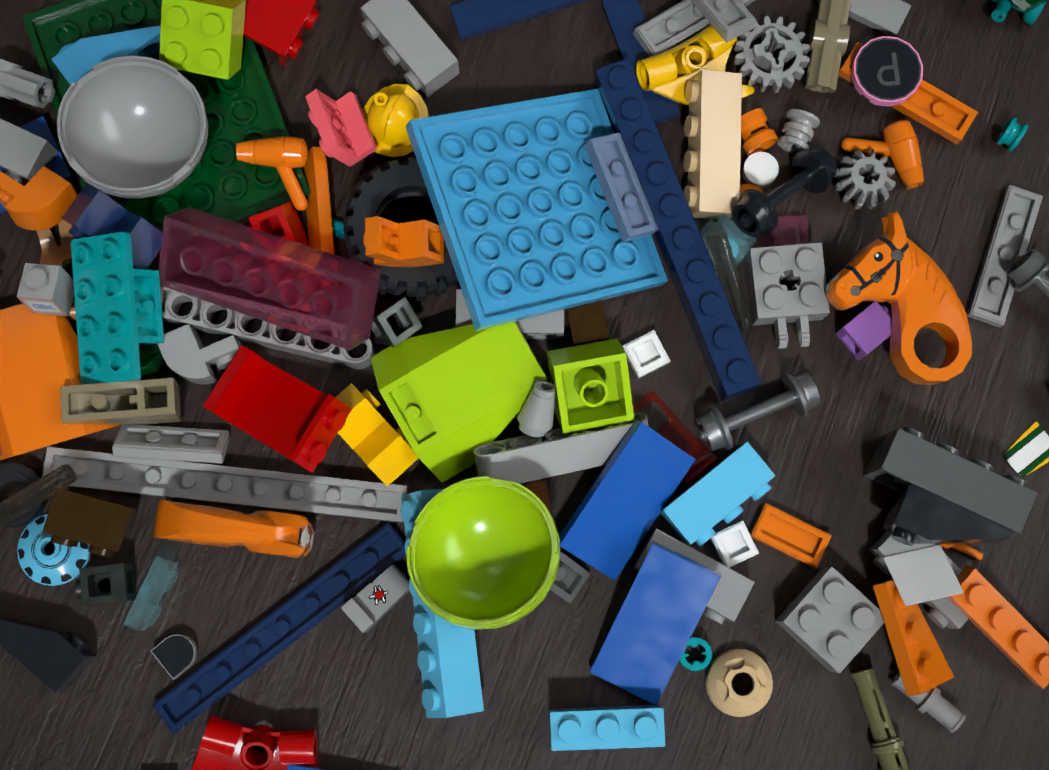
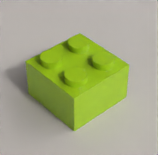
[159,0,246,80]
[546,338,634,434]

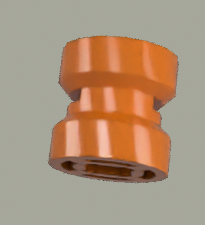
[741,108,778,156]

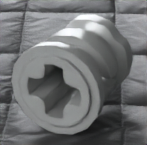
[777,109,820,154]

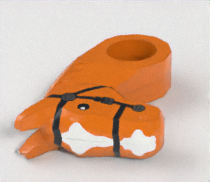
[826,212,972,385]
[153,500,314,558]

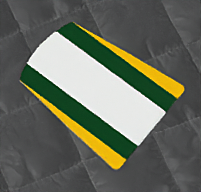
[1004,422,1049,477]

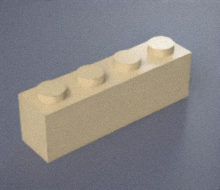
[684,70,742,220]

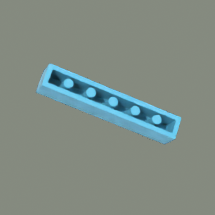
[400,489,484,718]

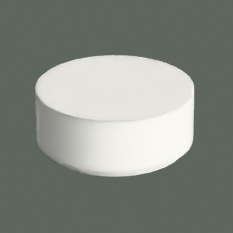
[742,152,779,189]

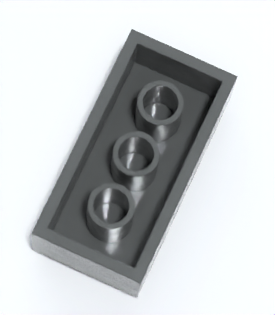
[863,427,1038,535]

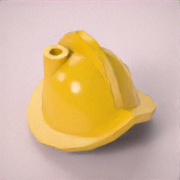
[362,84,429,157]

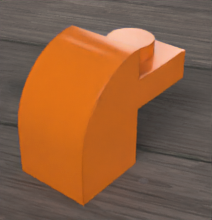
[0,166,78,230]
[363,216,444,267]

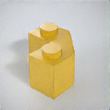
[335,383,418,487]

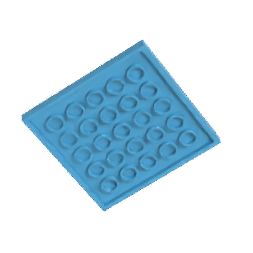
[405,89,668,331]

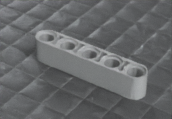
[474,413,649,484]

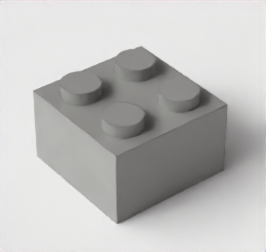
[775,566,884,674]

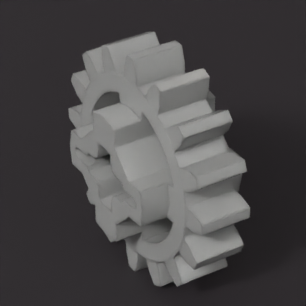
[733,16,810,93]

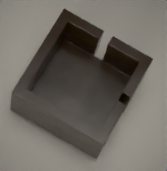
[42,488,137,557]

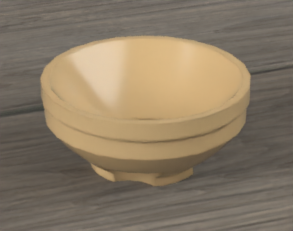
[705,649,773,717]

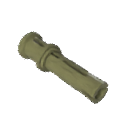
[851,667,912,770]

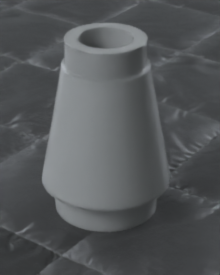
[517,380,556,437]

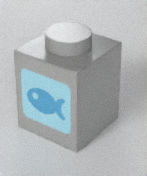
[17,263,74,316]

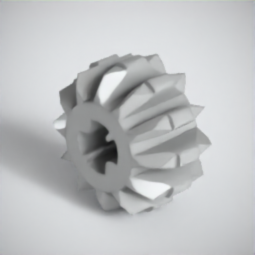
[834,149,896,210]

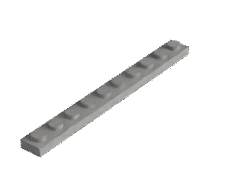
[41,447,408,523]

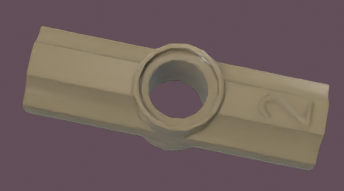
[805,0,851,93]

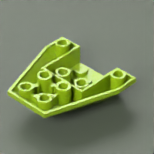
[371,322,548,482]

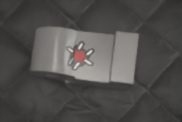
[341,563,410,633]

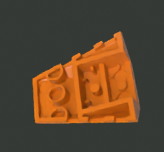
[0,303,122,461]

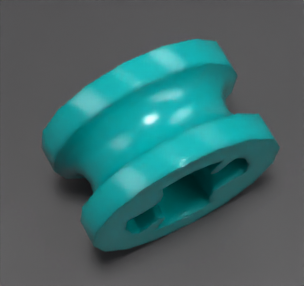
[996,116,1029,152]
[679,637,712,671]

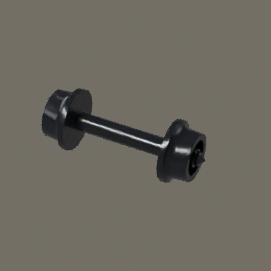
[732,147,837,237]

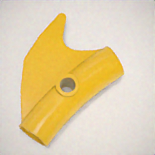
[636,24,754,105]

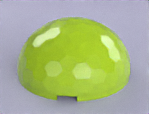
[406,476,560,630]

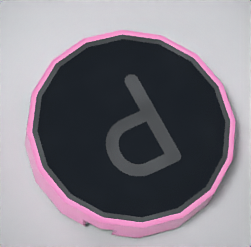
[851,36,923,107]

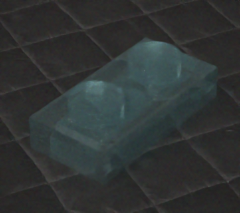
[123,556,178,630]

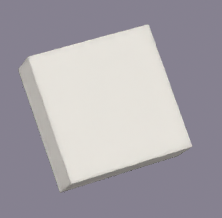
[622,330,670,379]
[710,521,759,568]

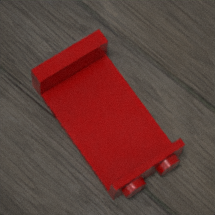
[243,0,320,66]
[203,345,352,473]

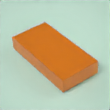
[750,503,832,569]

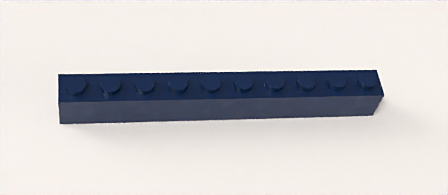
[593,58,761,402]

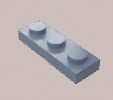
[585,132,659,242]

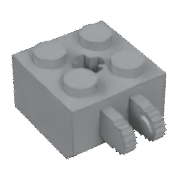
[744,243,830,349]

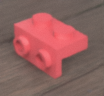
[305,89,377,167]

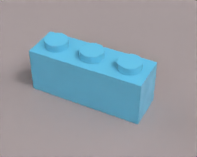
[660,442,776,547]
[549,705,665,751]

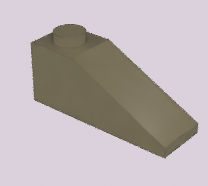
[60,378,181,425]

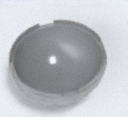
[57,56,208,199]

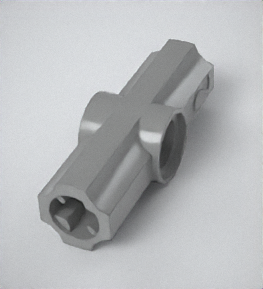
[0,59,55,108]

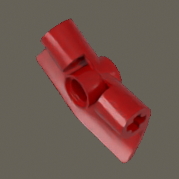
[191,714,319,770]

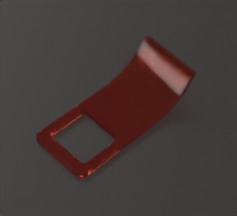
[633,391,717,484]

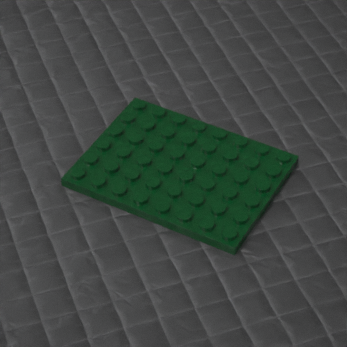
[22,0,310,255]

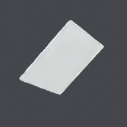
[884,545,964,606]

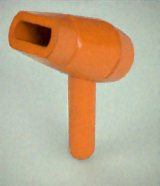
[841,120,924,190]
[236,136,308,211]

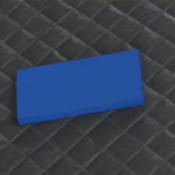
[559,420,696,581]
[590,541,721,705]

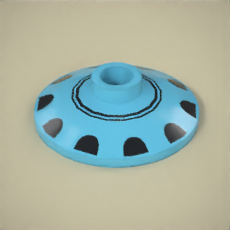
[17,514,91,586]

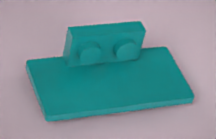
[71,232,164,385]

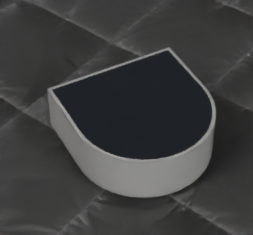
[151,634,198,680]

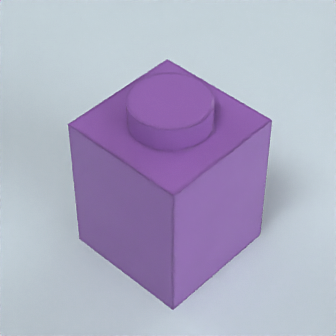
[836,302,892,361]

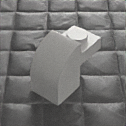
[158,324,241,384]

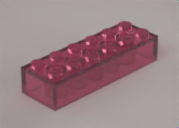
[159,207,381,350]

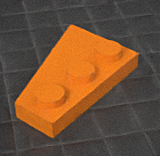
[873,579,954,697]

